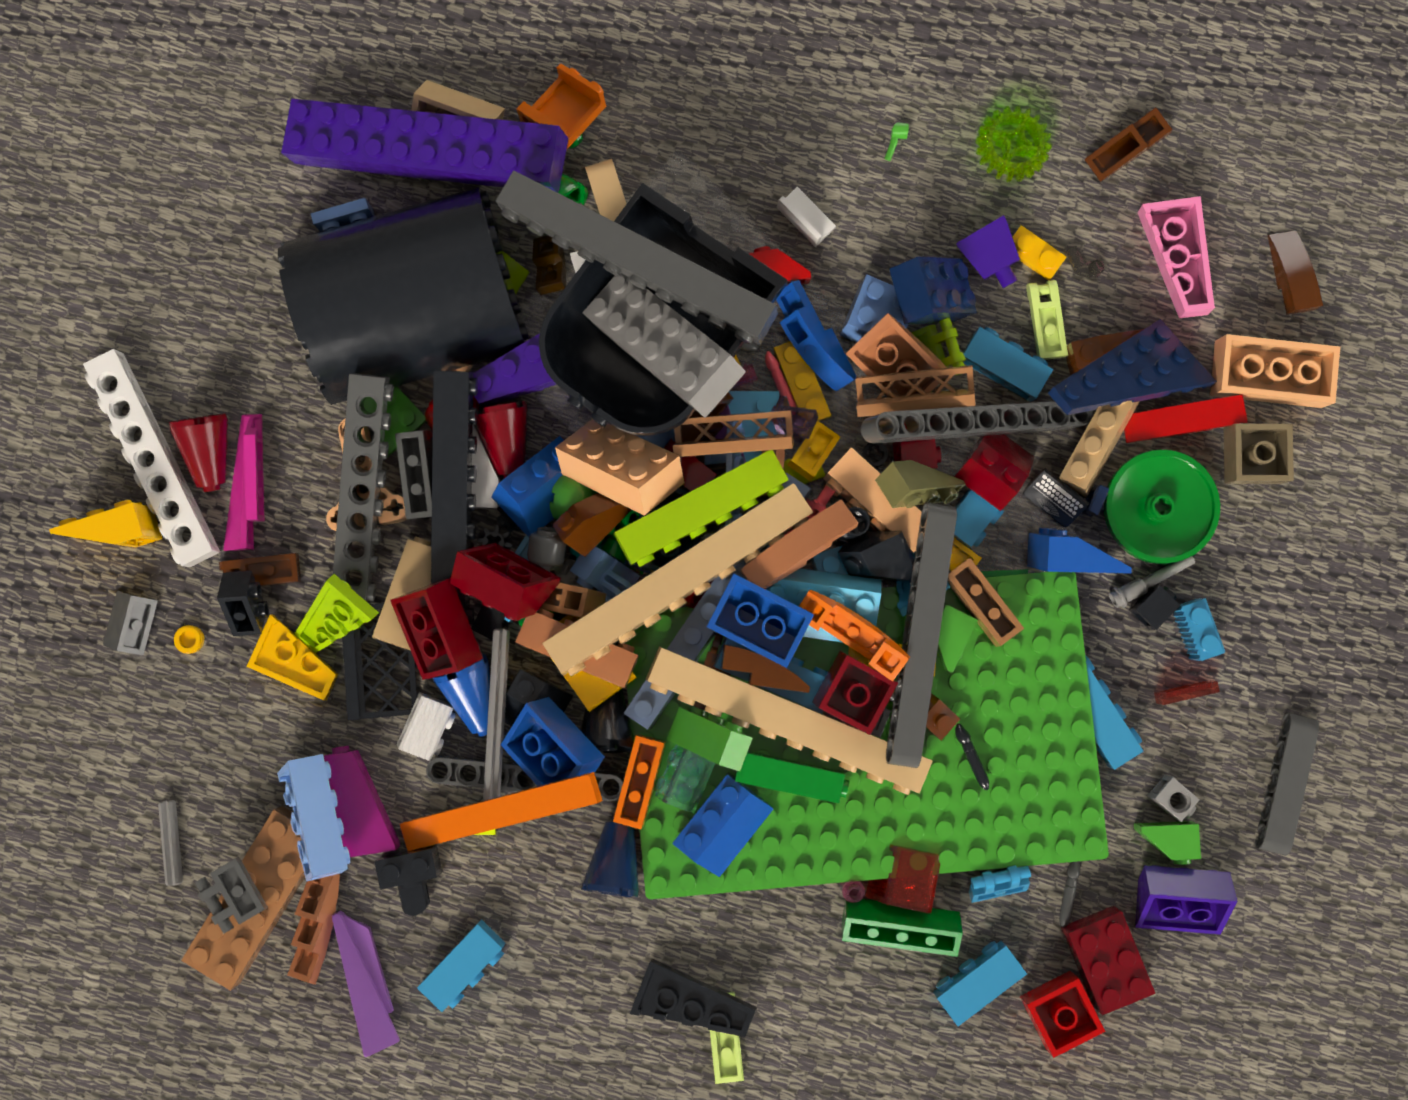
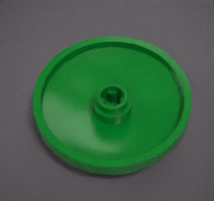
[1104,450,1220,564]

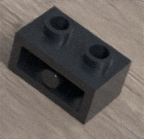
[217,570,269,636]

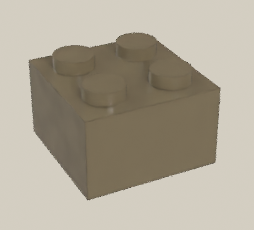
[1223,424,1294,484]

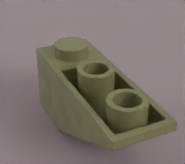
[875,460,965,508]

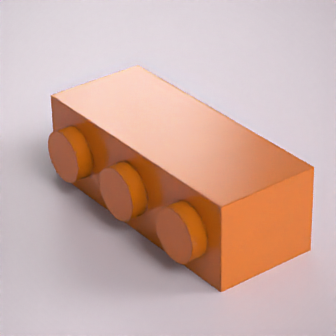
[613,734,666,829]

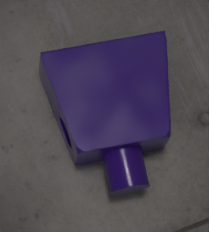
[956,215,1020,289]

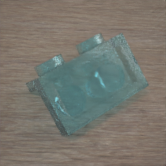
[655,744,715,814]

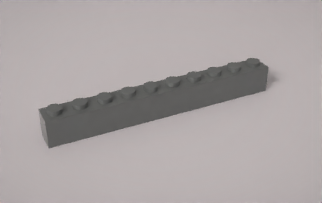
[496,170,778,345]

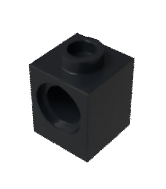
[1129,585,1180,630]

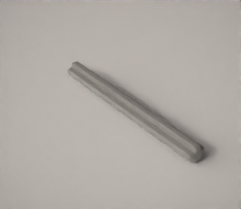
[483,629,510,800]

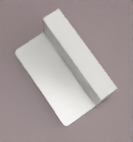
[777,187,836,247]

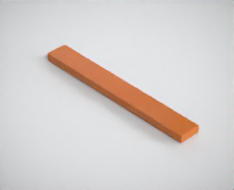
[400,772,603,851]

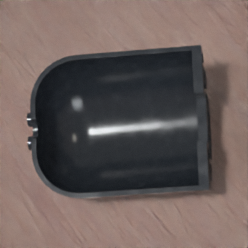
[539,183,788,436]

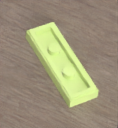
[710,992,744,1084]

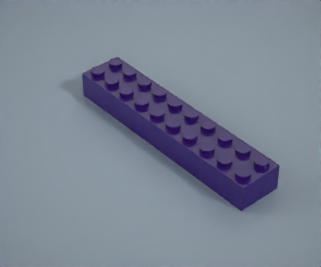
[281,98,568,193]

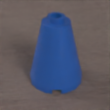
[433,653,491,736]

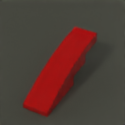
[1124,394,1247,443]

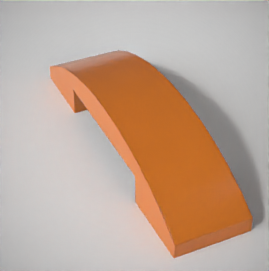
[799,590,910,681]

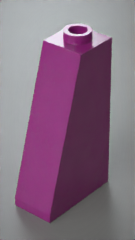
[324,745,401,857]

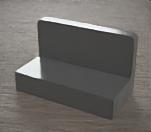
[103,591,158,655]

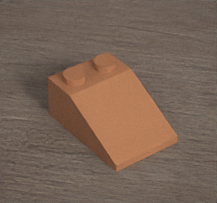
[846,313,948,396]

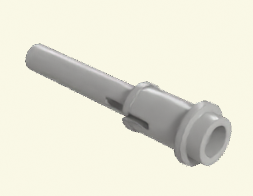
[1109,556,1195,608]

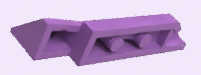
[332,911,400,1057]

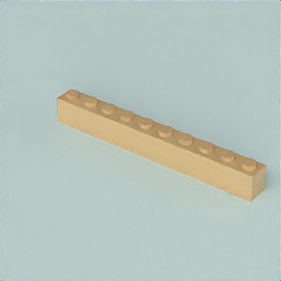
[542,483,813,676]
[646,646,933,795]

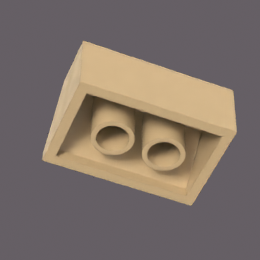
[412,80,505,120]

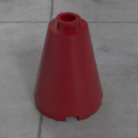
[475,401,527,479]
[169,413,228,492]

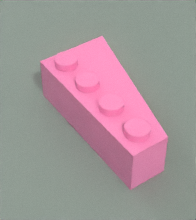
[1138,196,1215,319]

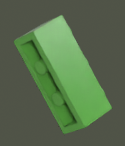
[667,706,753,771]

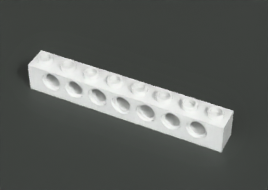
[83,349,220,567]

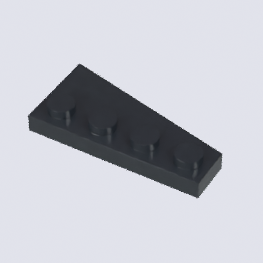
[630,959,757,1037]

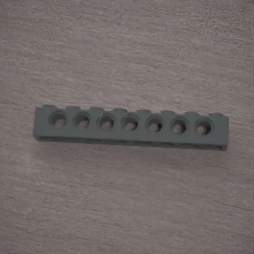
[333,373,394,604]

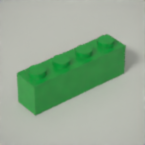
[842,896,963,957]

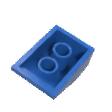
[1027,528,1132,573]

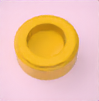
[174,625,204,654]

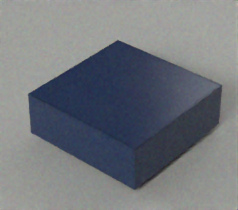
[1082,485,1109,516]

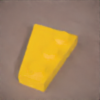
[246,614,339,701]

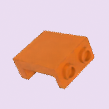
[516,63,606,150]

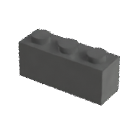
[395,430,433,519]

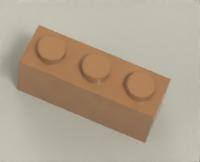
[948,558,1024,647]

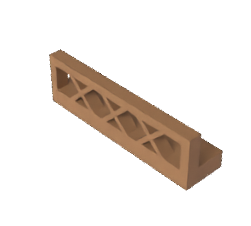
[855,365,976,417]
[673,410,794,457]

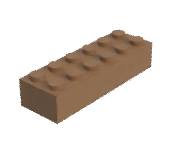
[181,806,305,991]

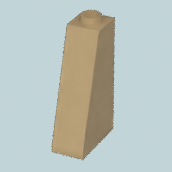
[372,537,431,651]

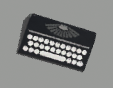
[1023,468,1089,528]

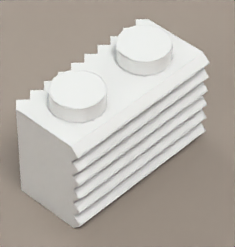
[397,692,455,761]

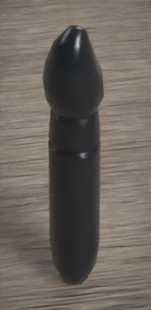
[955,723,989,790]

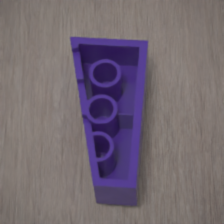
[473,333,557,408]

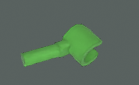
[884,122,909,161]

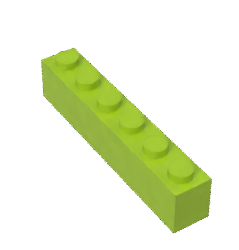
[614,450,789,567]

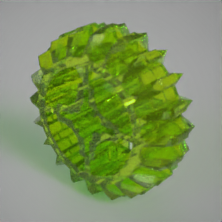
[975,105,1052,183]

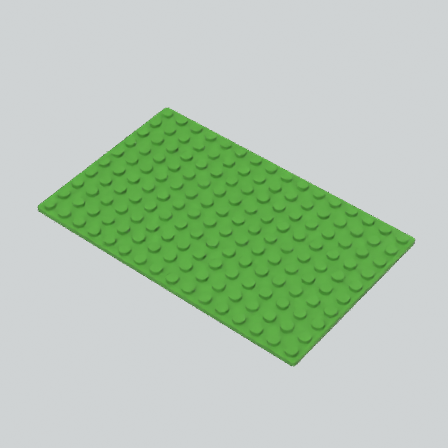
[625,572,1109,899]

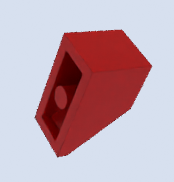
[749,246,811,286]

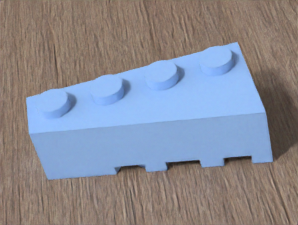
[277,754,350,881]

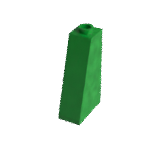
[735,751,849,803]

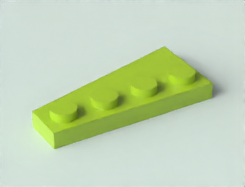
[294,574,379,653]

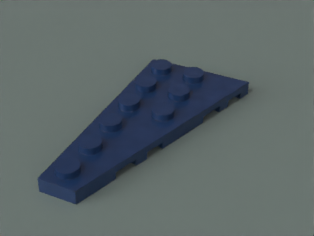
[1048,319,1217,415]

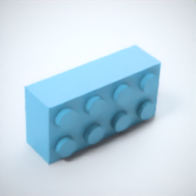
[766,569,881,642]

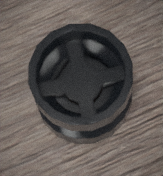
[841,507,870,540]

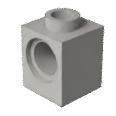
[1147,775,1200,822]

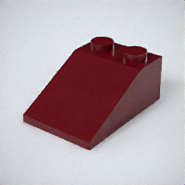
[954,434,1035,511]

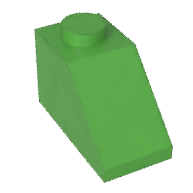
[937,604,978,673]
[1134,821,1201,865]

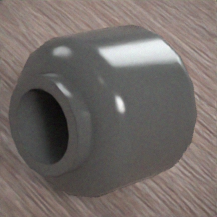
[527,527,566,571]

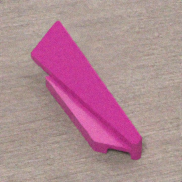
[224,414,265,551]

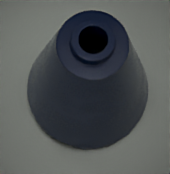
[581,817,639,898]

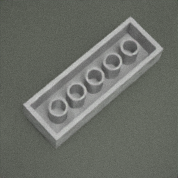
[583,273,746,418]

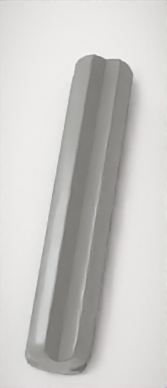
[158,800,183,886]

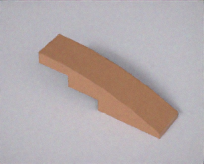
[741,499,858,589]
[287,874,340,985]

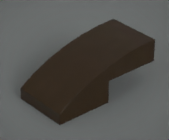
[532,235,566,295]

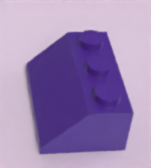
[1135,865,1238,935]

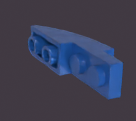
[776,280,857,391]

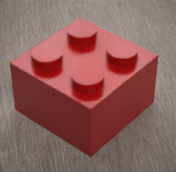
[1020,971,1106,1058]

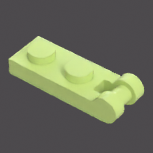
[1026,280,1068,360]

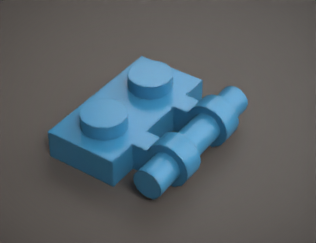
[969,865,1031,903]

